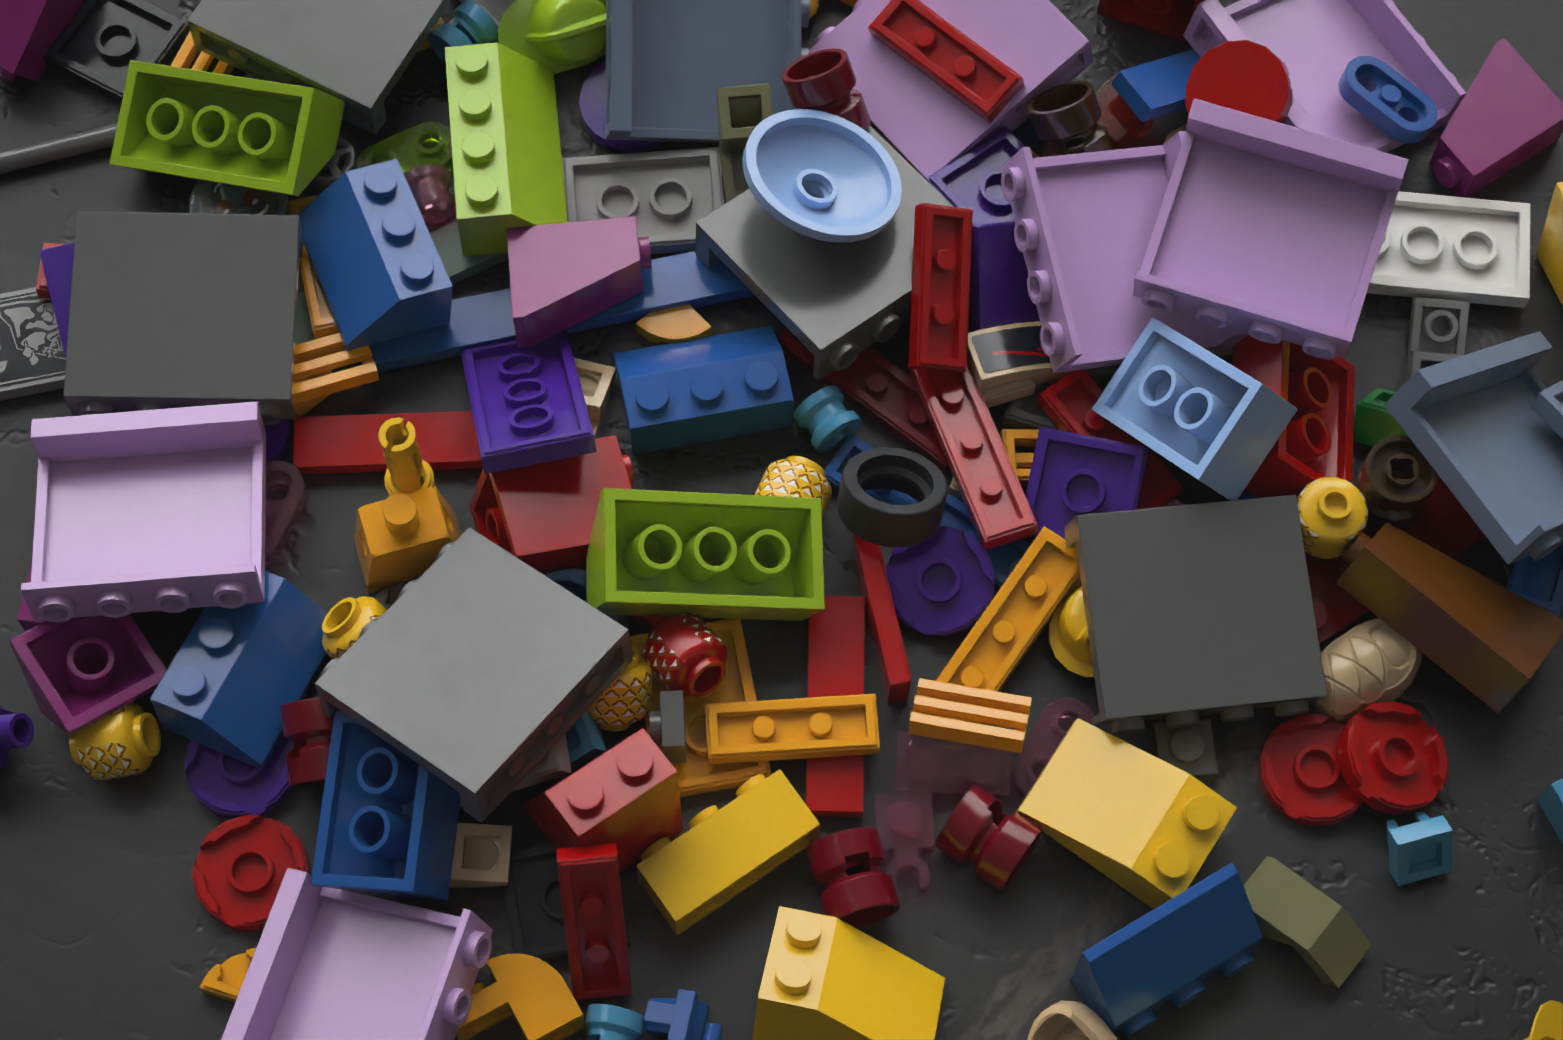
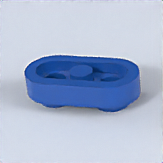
[1338,56,1438,144]

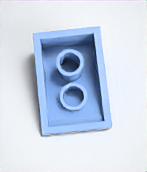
[1092,317,1298,501]

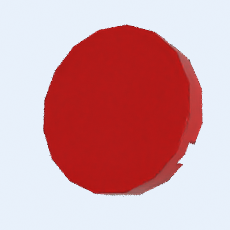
[1185,40,1293,124]
[1338,701,1449,816]
[1257,713,1363,827]
[192,814,311,931]

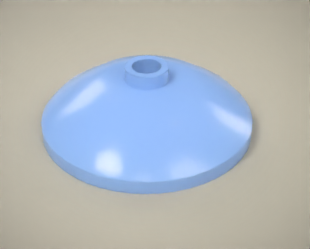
[742,109,902,243]

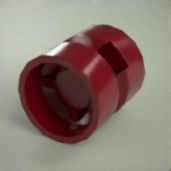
[781,48,871,130]
[280,698,341,787]
[934,784,1043,892]
[806,827,900,928]

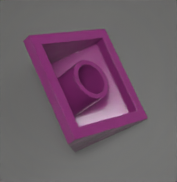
[10,614,167,736]

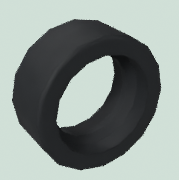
[837,447,948,548]

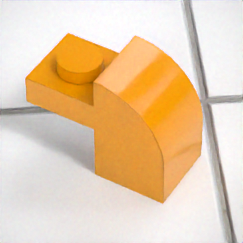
[456,954,586,1040]

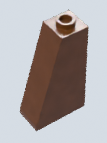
[1336,522,1563,714]

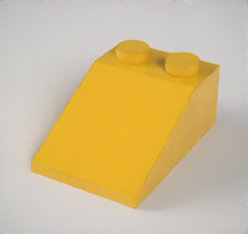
[1016,718,1237,909]
[752,906,945,1040]

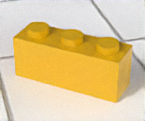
[636,769,820,936]

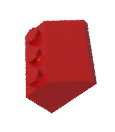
[1232,335,1355,499]

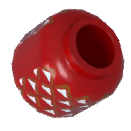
[643,613,728,697]

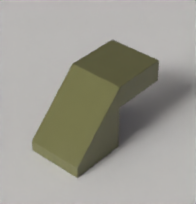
[716,83,773,204]
[1244,856,1373,989]

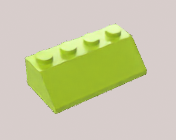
[445,42,568,256]
[109,60,345,196]
[586,488,825,621]

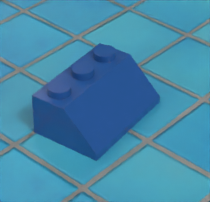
[297,159,453,351]
[613,326,794,455]
[150,571,328,770]
[311,711,461,901]
[1070,863,1263,1038]

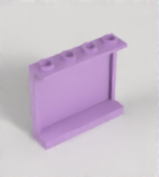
[809,0,1094,179]
[1183,0,1466,153]
[1133,98,1409,360]
[1001,131,1249,373]
[21,402,266,622]
[221,868,493,1040]

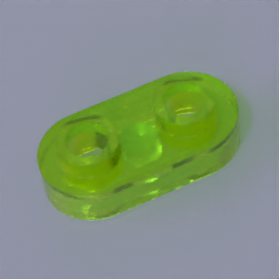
[356,121,453,190]

